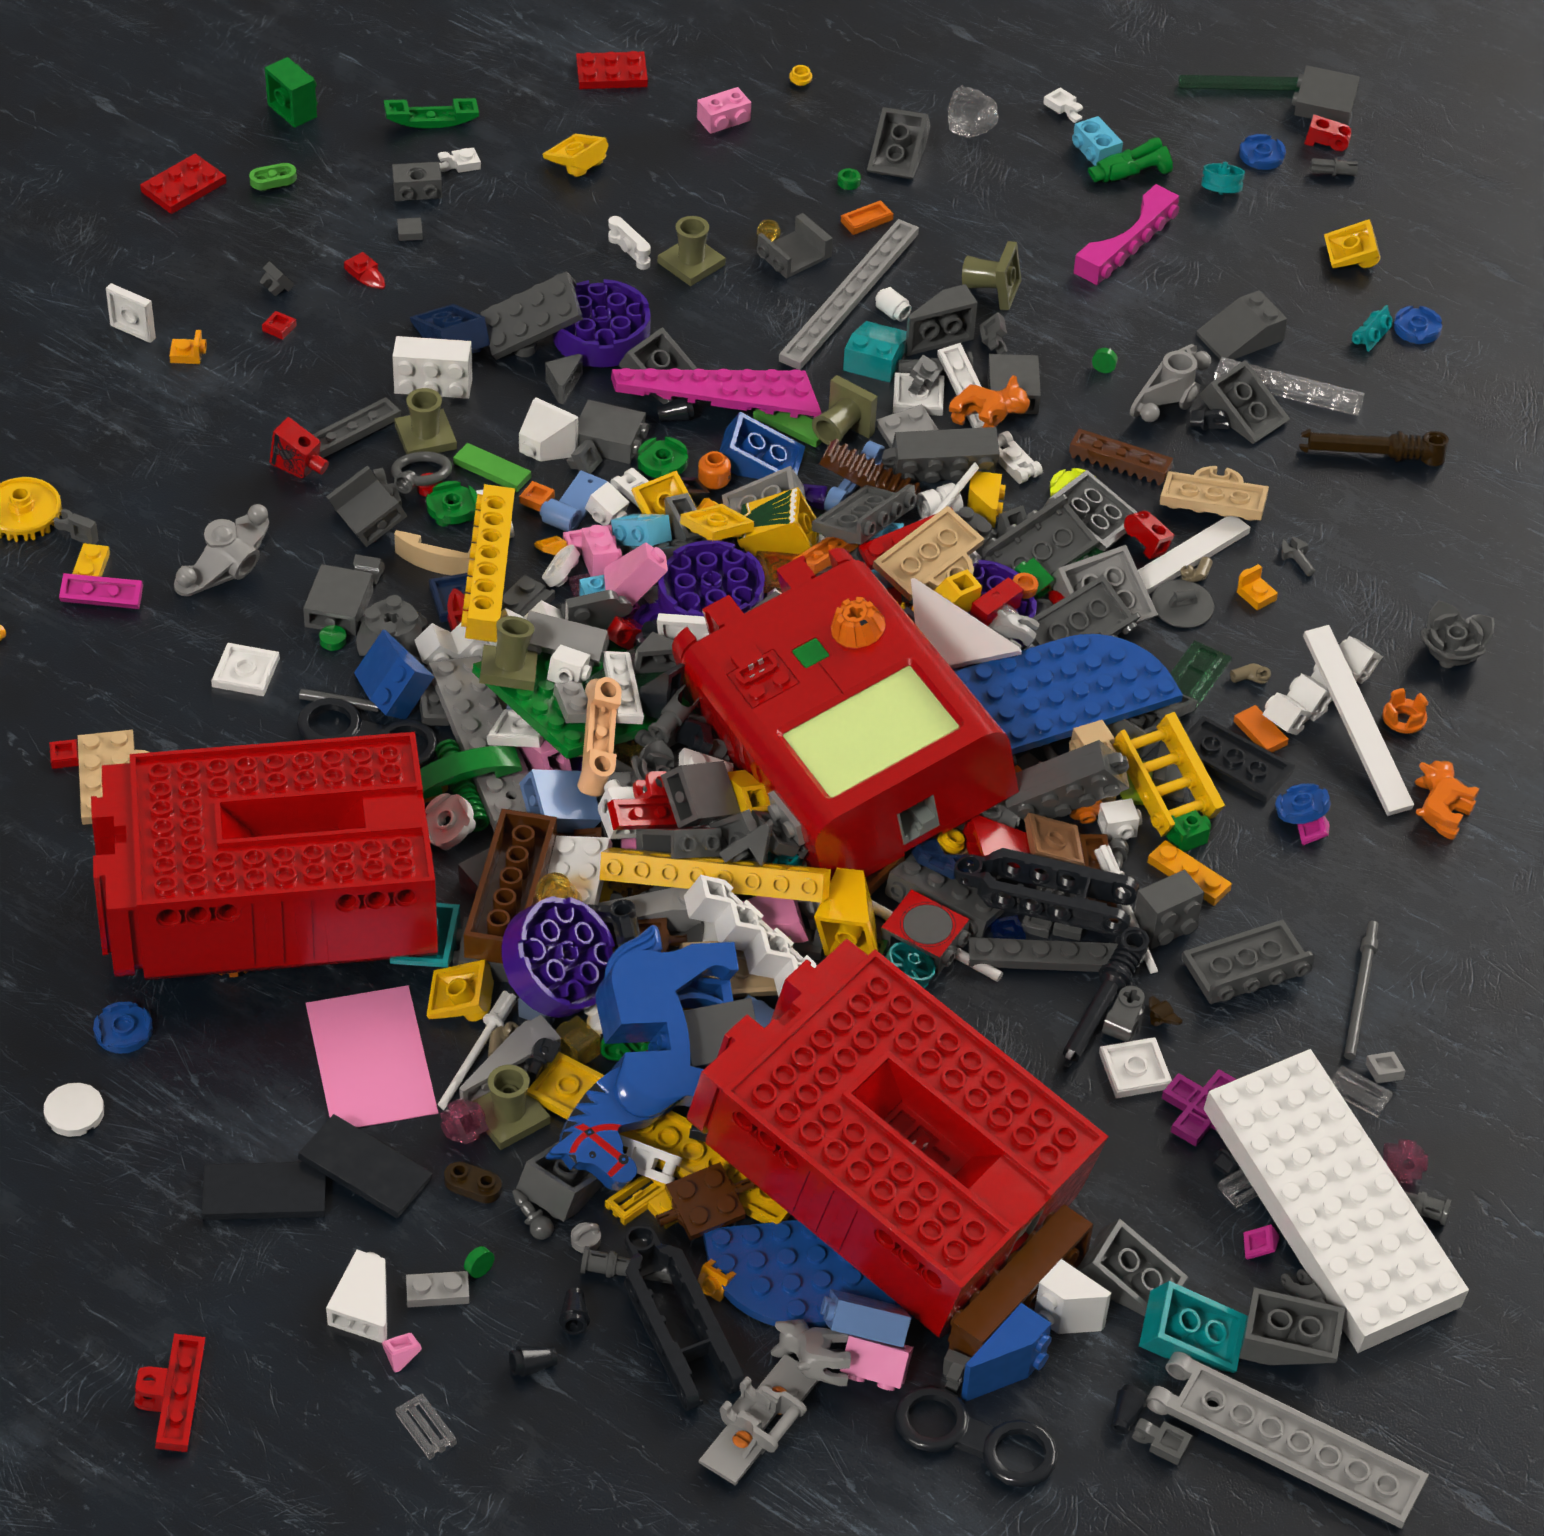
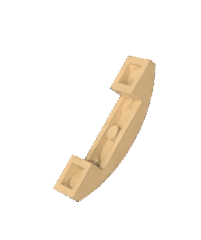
[394,530,474,575]

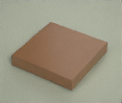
[1024,813,1085,866]

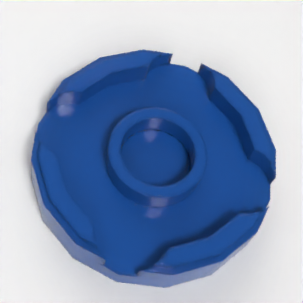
[1239,134,1286,170]
[1393,306,1442,344]
[1275,783,1331,824]
[93,1002,153,1053]

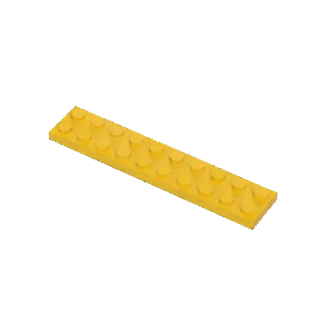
[527,1052,791,1224]

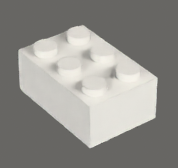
[393,336,472,399]

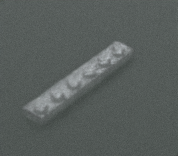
[1214,357,1365,416]

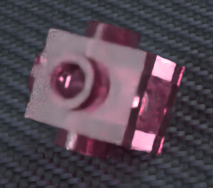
[440,1098,489,1144]
[1383,1139,1428,1184]

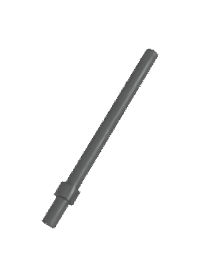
[1344,921,1379,1060]

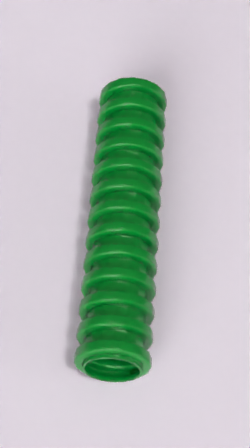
[435,739,490,832]

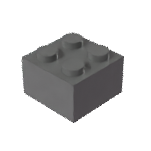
[1134,869,1204,949]

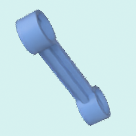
[824,441,885,511]

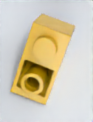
[967,471,1006,528]
[934,569,982,612]
[728,770,770,813]

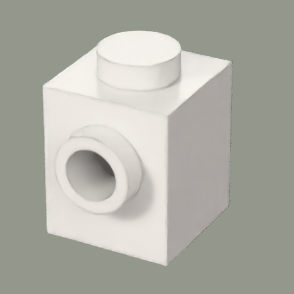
[585,482,630,526]
[547,644,592,684]
[1097,798,1142,841]

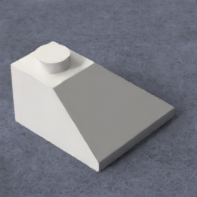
[519,398,578,461]

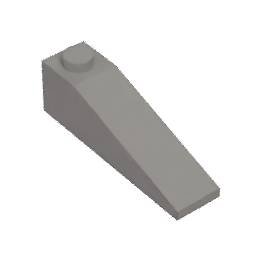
[598,888,701,931]
[460,1015,561,1109]

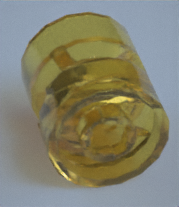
[535,872,583,902]

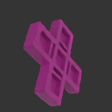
[1162,1069,1237,1147]

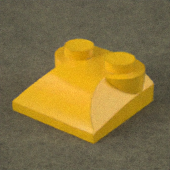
[542,134,608,177]
[1324,219,1381,268]
[631,470,697,515]
[426,959,494,1021]

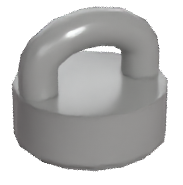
[571,1222,601,1253]

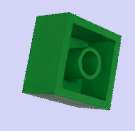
[265,57,318,128]

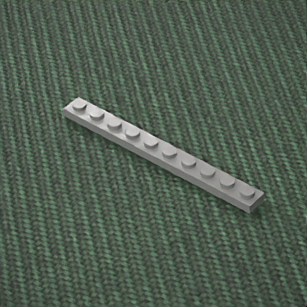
[779,219,919,370]

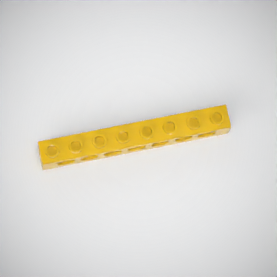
[461,484,515,642]
[599,847,831,903]

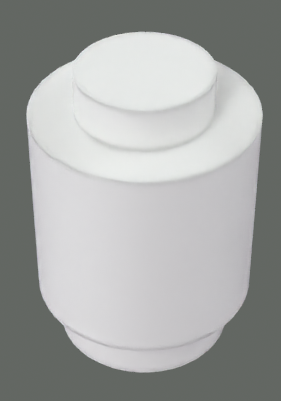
[875,287,912,322]

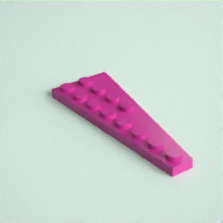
[611,368,822,418]

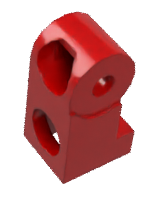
[1305,115,1352,151]
[1124,510,1175,559]
[607,616,642,652]

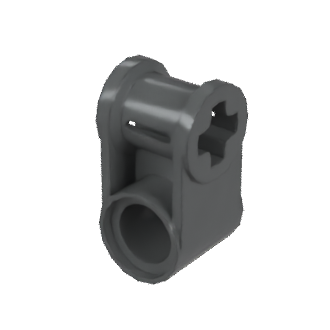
[1102,986,1145,1042]

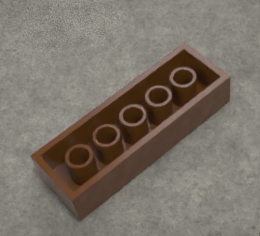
[464,809,557,964]
[948,1204,1093,1358]

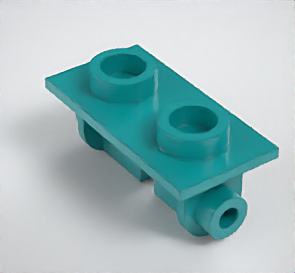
[1352,305,1393,352]

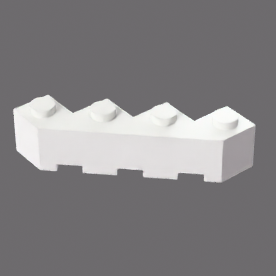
[414,600,563,665]
[1262,636,1383,735]
[684,875,816,997]

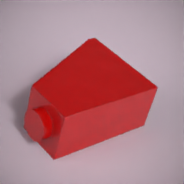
[962,815,1040,873]

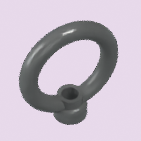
[391,451,452,494]

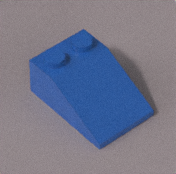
[719,412,805,479]
[354,630,435,719]
[961,1303,1052,1401]

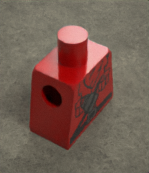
[269,417,329,478]

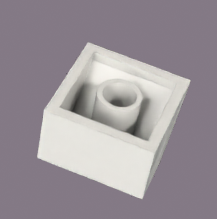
[1034,1259,1111,1334]

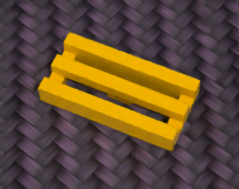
[605,1175,666,1225]

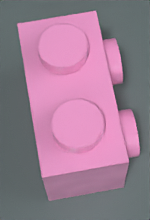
[697,87,751,134]
[581,525,622,577]
[840,1335,914,1391]

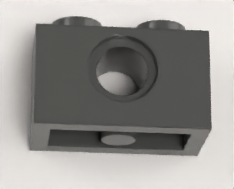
[392,162,442,201]

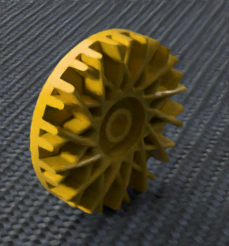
[0,477,62,542]

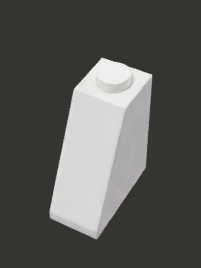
[326,1250,387,1343]

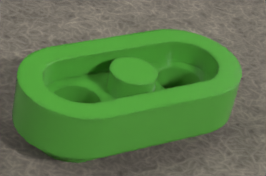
[249,163,297,191]

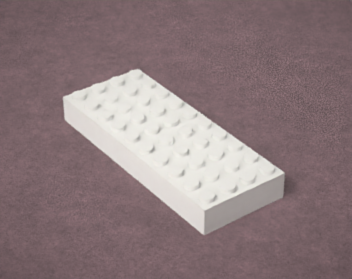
[1204,1049,1469,1353]

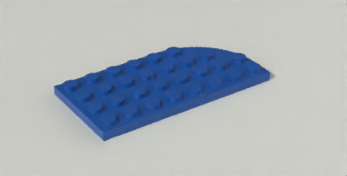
[954,634,1183,755]
[703,1220,915,1328]

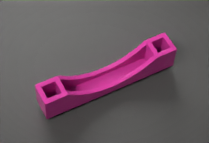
[1074,184,1179,285]

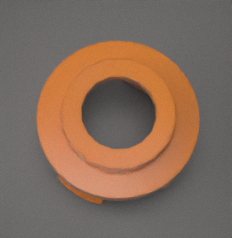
[1382,688,1428,733]

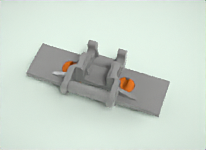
[699,1354,818,1485]

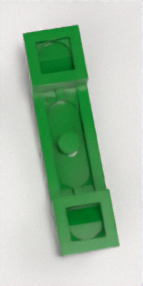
[383,98,479,128]
[420,746,523,799]

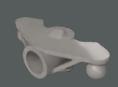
[1130,344,1211,422]
[174,504,269,596]

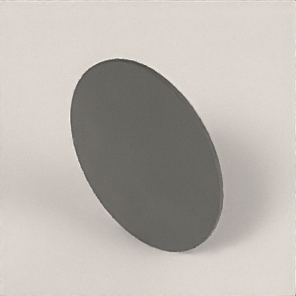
[1152,580,1214,628]

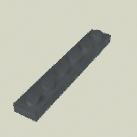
[968,937,1140,974]

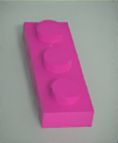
[59,573,143,609]

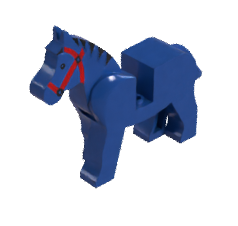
[546,925,739,1190]

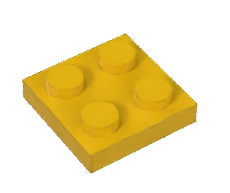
[680,504,754,541]

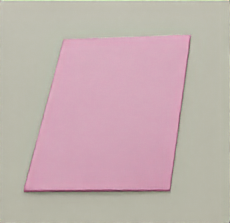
[306,985,438,1128]

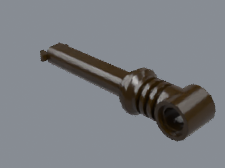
[1299,429,1449,466]

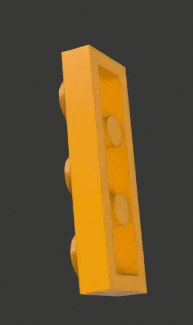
[1147,840,1232,906]

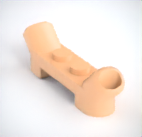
[577,677,622,797]

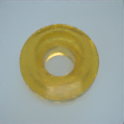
[757,220,781,241]

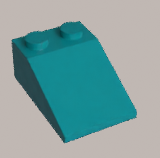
[843,321,907,383]
[390,903,461,968]
[1139,1281,1247,1373]

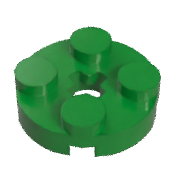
[638,437,688,478]
[426,481,477,526]

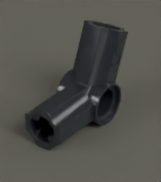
[586,899,641,947]

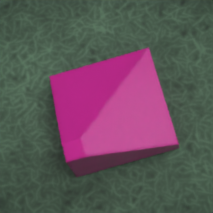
[1297,816,1330,846]
[1243,1225,1279,1260]

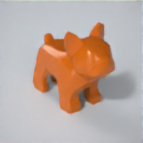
[949,375,1030,428]
[1415,760,1479,840]

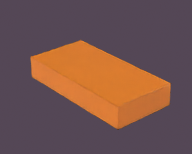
[841,200,894,235]
[1233,705,1289,753]

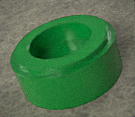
[837,168,861,190]
[1092,348,1118,373]
[319,625,347,651]
[464,1246,494,1278]

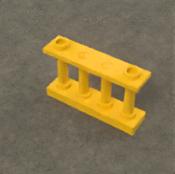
[1113,712,1225,837]

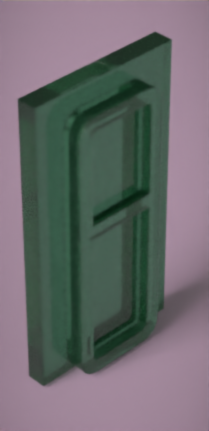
[1170,640,1232,710]

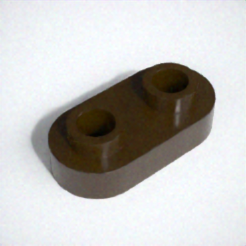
[444,1162,502,1203]

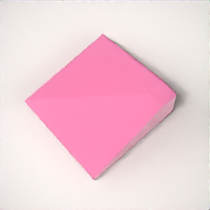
[382,1333,422,1373]

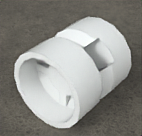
[916,483,963,519]

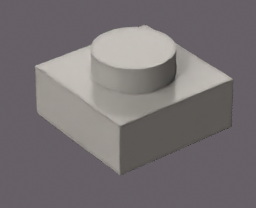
[1365,1051,1405,1083]

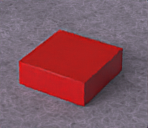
[262,311,297,340]
[49,739,79,769]

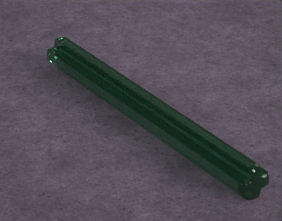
[1178,75,1300,91]

